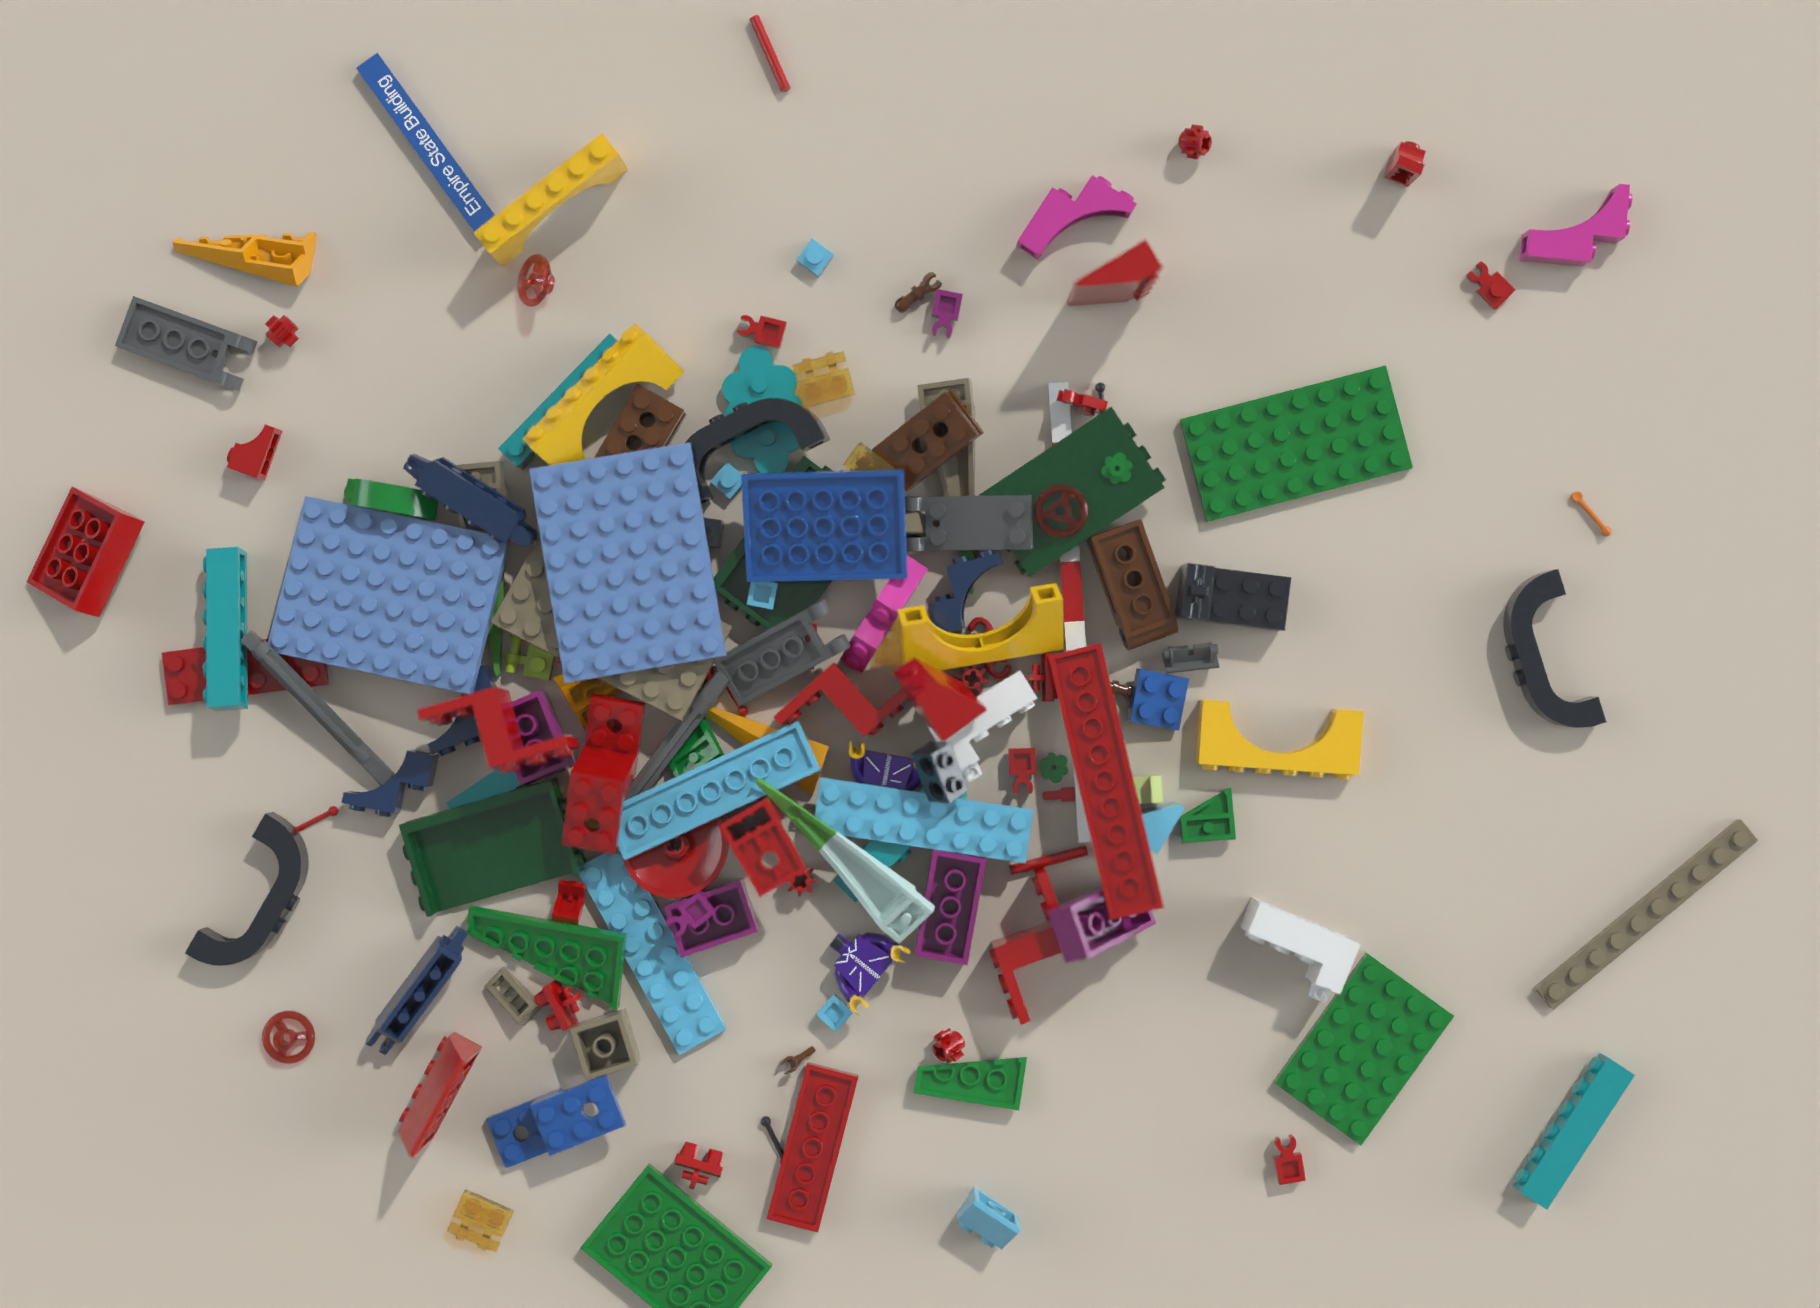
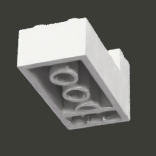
[928,670,1037,782]
[1239,897,1361,1003]

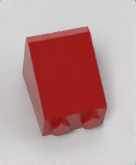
[893,657,987,742]

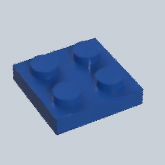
[1126,668,1189,731]

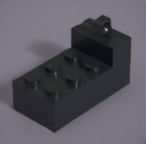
[1175,563,1291,631]

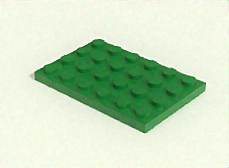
[1273,952,1454,1146]
[580,1163,772,1308]

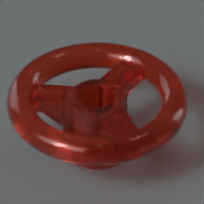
[517,254,555,307]
[1034,484,1088,538]
[262,1011,315,1064]

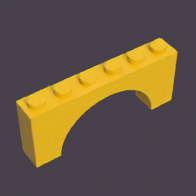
[473,133,628,267]
[523,323,684,465]
[897,583,1064,670]
[1195,700,1364,780]

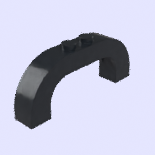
[685,398,831,504]
[1503,569,1607,728]
[185,812,309,966]

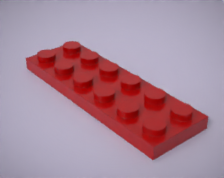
[161,639,329,705]
[767,1062,859,1233]

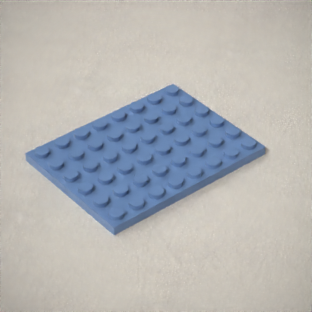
[529,443,727,683]
[268,496,510,695]

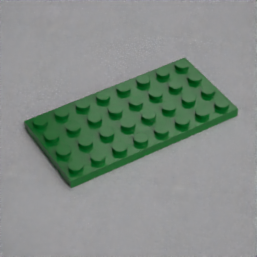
[1179,365,1413,522]

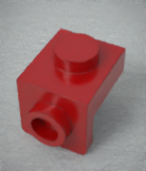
[552,880,586,925]

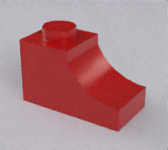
[1384,141,1426,187]
[227,425,283,481]

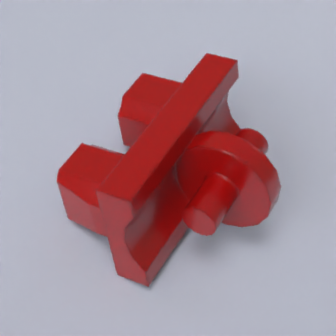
[1024,653,1058,702]
[534,980,582,1031]
[674,1141,723,1190]

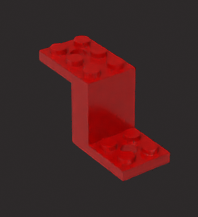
[773,662,908,737]
[417,687,580,774]
[562,693,645,854]
[719,796,808,897]
[989,867,1062,1025]

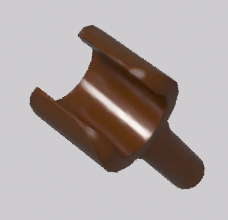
[779,1046,816,1075]

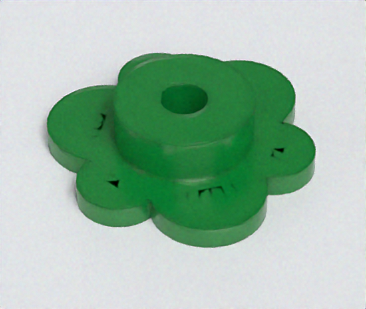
[1102,453,1132,484]
[1038,753,1069,783]

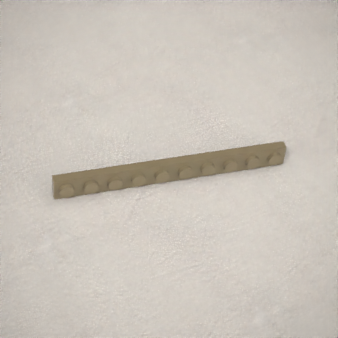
[1533,819,1758,1010]

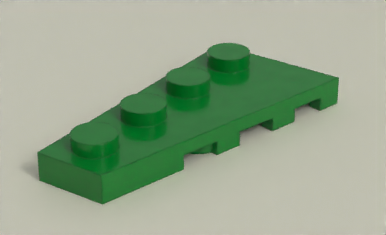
[913,1057,1027,1111]

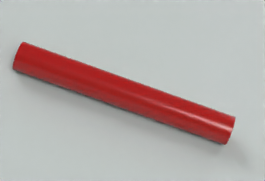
[749,15,791,92]
[1009,845,1088,876]

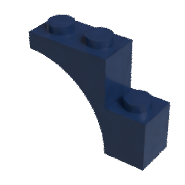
[929,550,1004,632]
[428,665,497,756]
[341,750,439,817]

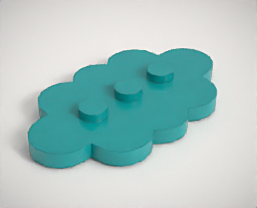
[722,346,803,473]

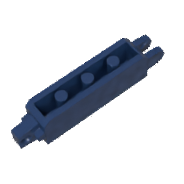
[403,454,539,547]
[365,926,467,1055]

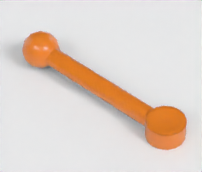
[1571,491,1612,537]

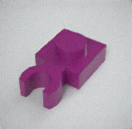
[932,289,963,339]
[666,891,717,937]

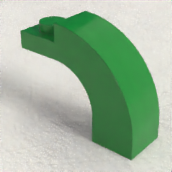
[343,478,439,520]

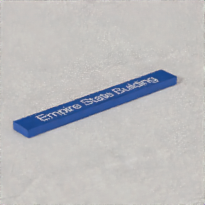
[356,53,495,232]

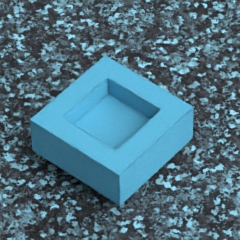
[796,239,834,277]
[710,462,742,500]
[746,582,778,610]
[816,994,853,1032]

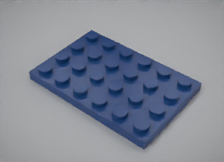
[741,469,908,582]

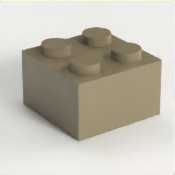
[570,1008,641,1081]

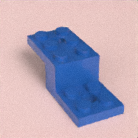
[486,1074,626,1169]

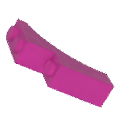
[1016,175,1137,260]
[1520,184,1633,267]
[840,555,928,673]

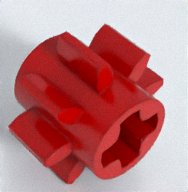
[1178,124,1212,160]
[265,315,299,348]
[956,664,989,693]
[787,868,818,897]
[932,1028,965,1064]

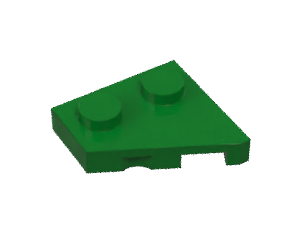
[669,717,724,777]
[1179,788,1236,844]

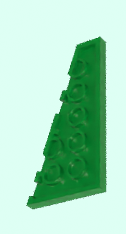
[467,906,627,1011]

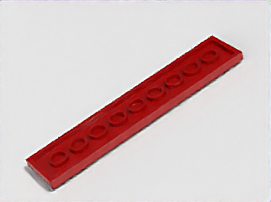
[1048,643,1164,920]

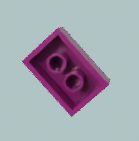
[512,690,575,786]
[664,878,760,958]

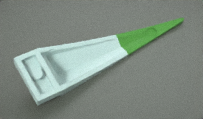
[756,778,935,944]

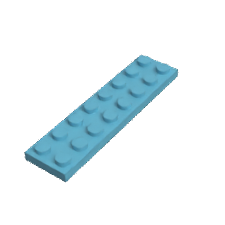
[618,721,821,860]
[815,777,1034,863]
[578,847,727,1055]

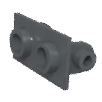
[1162,642,1219,674]

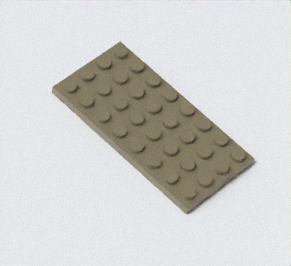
[491,535,732,722]

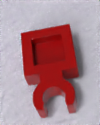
[1466,261,1515,310]
[737,315,787,349]
[1057,389,1108,416]
[1008,748,1036,794]
[1273,1134,1306,1185]

